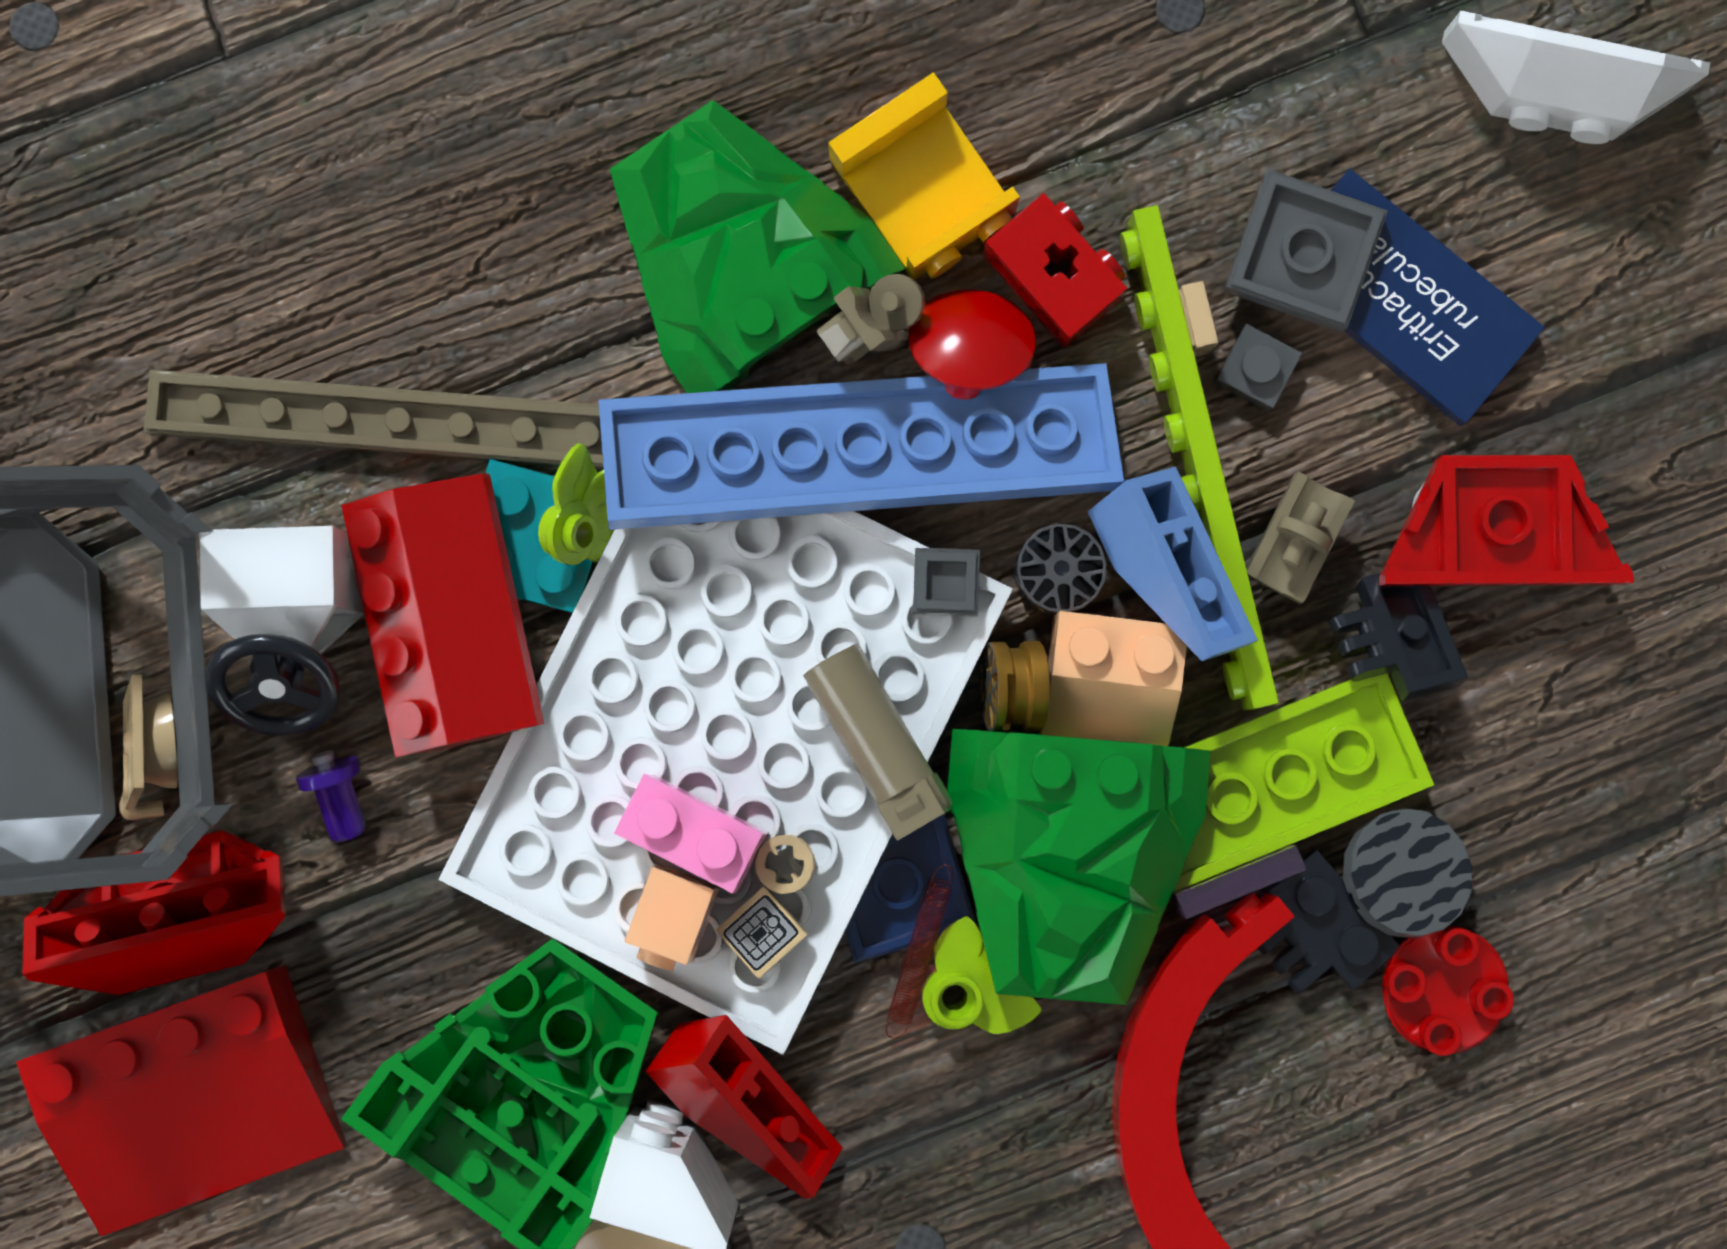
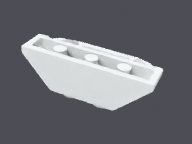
[1442,11,1711,144]

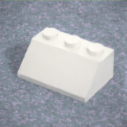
[590,1101,739,1249]

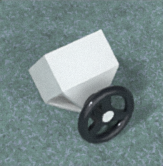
[200,526,363,736]

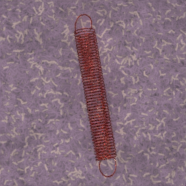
[886,865,954,1039]

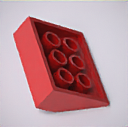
[16,965,347,1236]

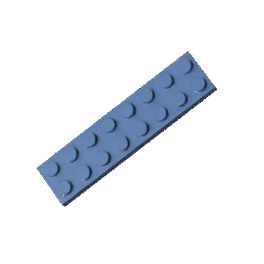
[598,363,1124,530]

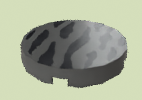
[1343,808,1472,939]

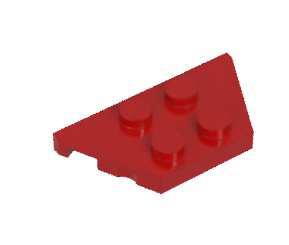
[1379,455,1634,586]

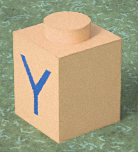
[624,865,721,971]

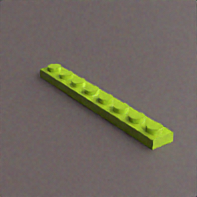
[1119,205,1279,710]

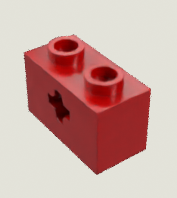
[982,193,1128,349]

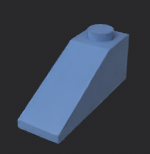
[1088,466,1258,661]

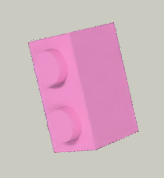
[614,774,769,894]

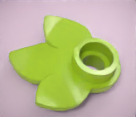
[538,443,614,565]
[922,916,1041,1034]

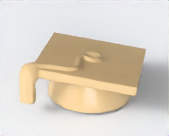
[119,675,178,820]

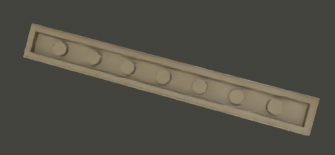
[143,370,604,470]

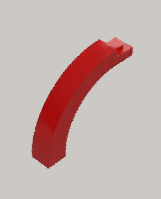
[1112,893,1295,1249]

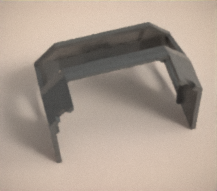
[0,465,233,896]

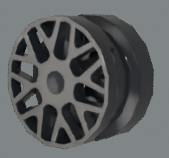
[1014,524,1107,615]

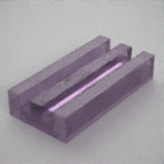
[1170,844,1306,919]

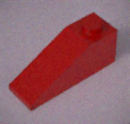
[645,1015,843,1199]

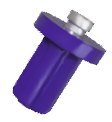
[296,750,366,842]

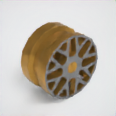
[980,641,1050,732]

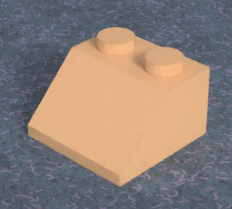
[1039,611,1187,746]

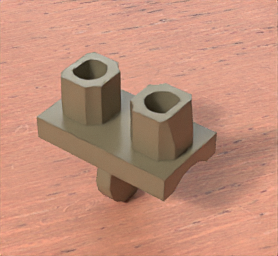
[817,274,925,362]
[1246,471,1355,604]

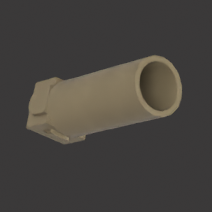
[803,643,954,841]

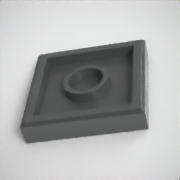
[1223,169,1388,333]

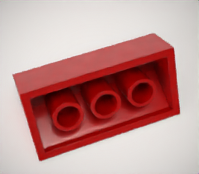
[341,473,545,758]

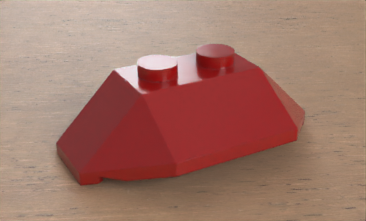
[22,830,286,995]

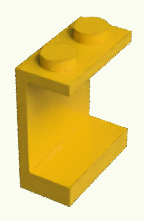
[828,72,1020,280]

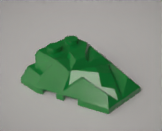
[610,100,905,393]
[947,729,1210,1005]
[341,938,659,1249]

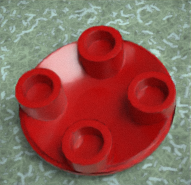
[908,289,1036,400]
[1382,925,1514,1056]

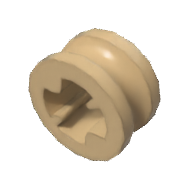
[755,835,816,894]

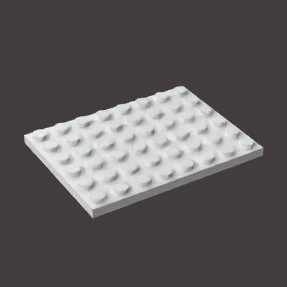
[438,511,1013,1055]

